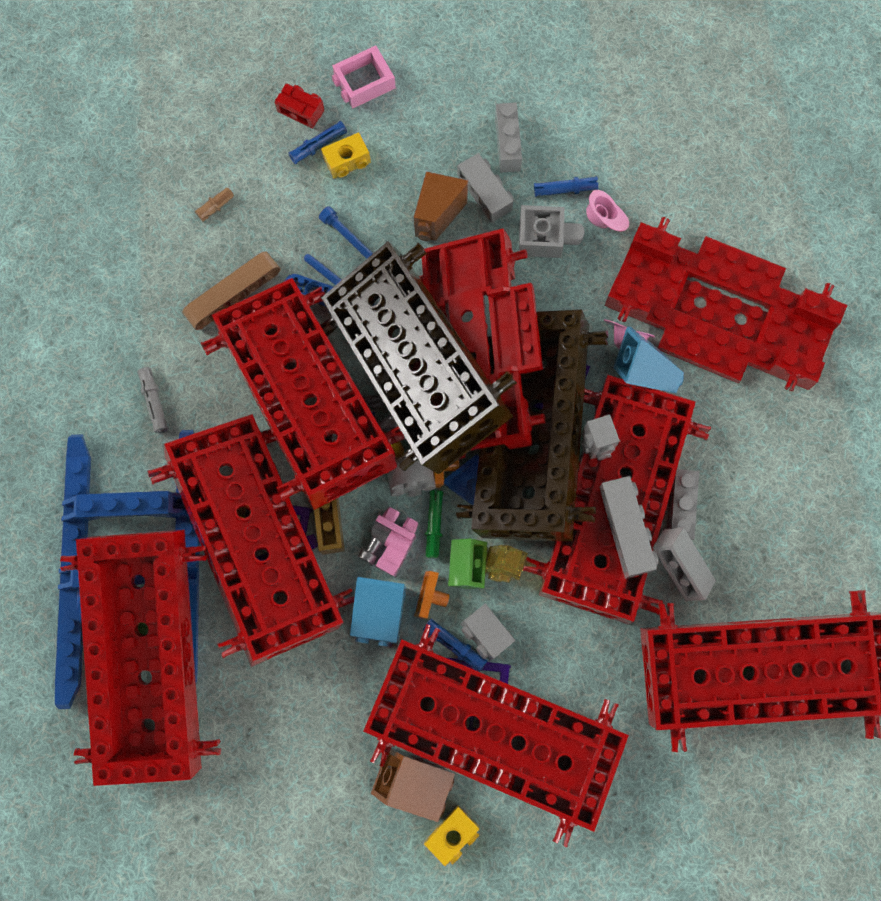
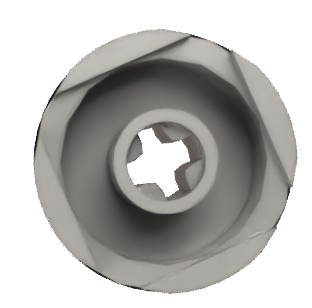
[387,457,436,497]

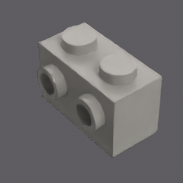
[581,415,620,460]
[460,603,515,661]

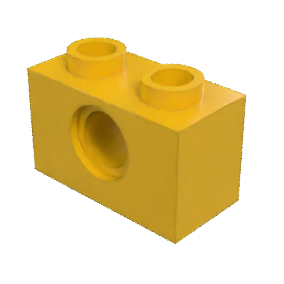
[321,132,371,179]
[424,805,480,866]

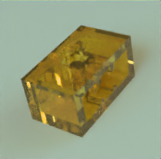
[485,545,528,583]

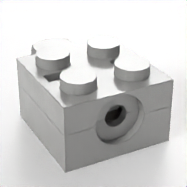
[518,205,585,258]

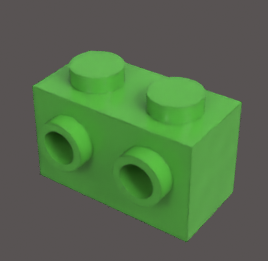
[448,538,487,589]

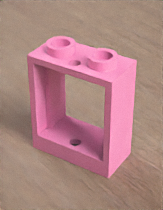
[332,45,396,109]

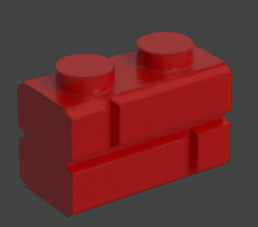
[275,84,325,129]

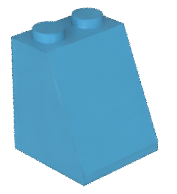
[613,326,684,393]
[350,577,407,647]

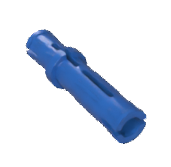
[288,121,347,164]
[534,176,598,197]
[423,618,488,672]

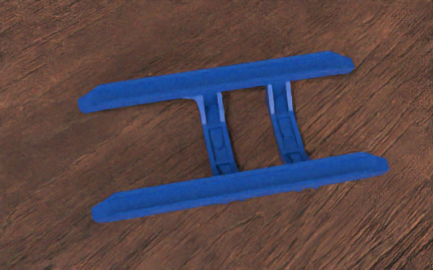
[55,430,200,709]

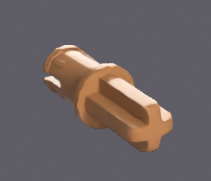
[195,188,234,222]

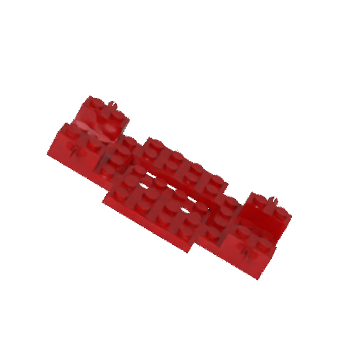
[604,217,848,391]
[413,228,546,459]

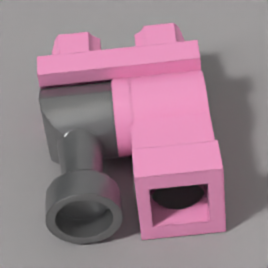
[358,507,419,577]

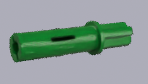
[424,490,444,559]

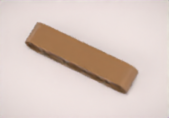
[182,251,281,330]

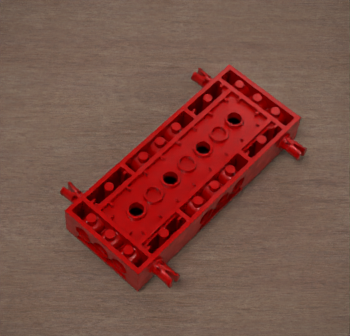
[200,278,405,510]
[522,375,711,624]
[147,414,355,667]
[60,530,221,786]
[640,590,881,752]
[363,624,629,848]

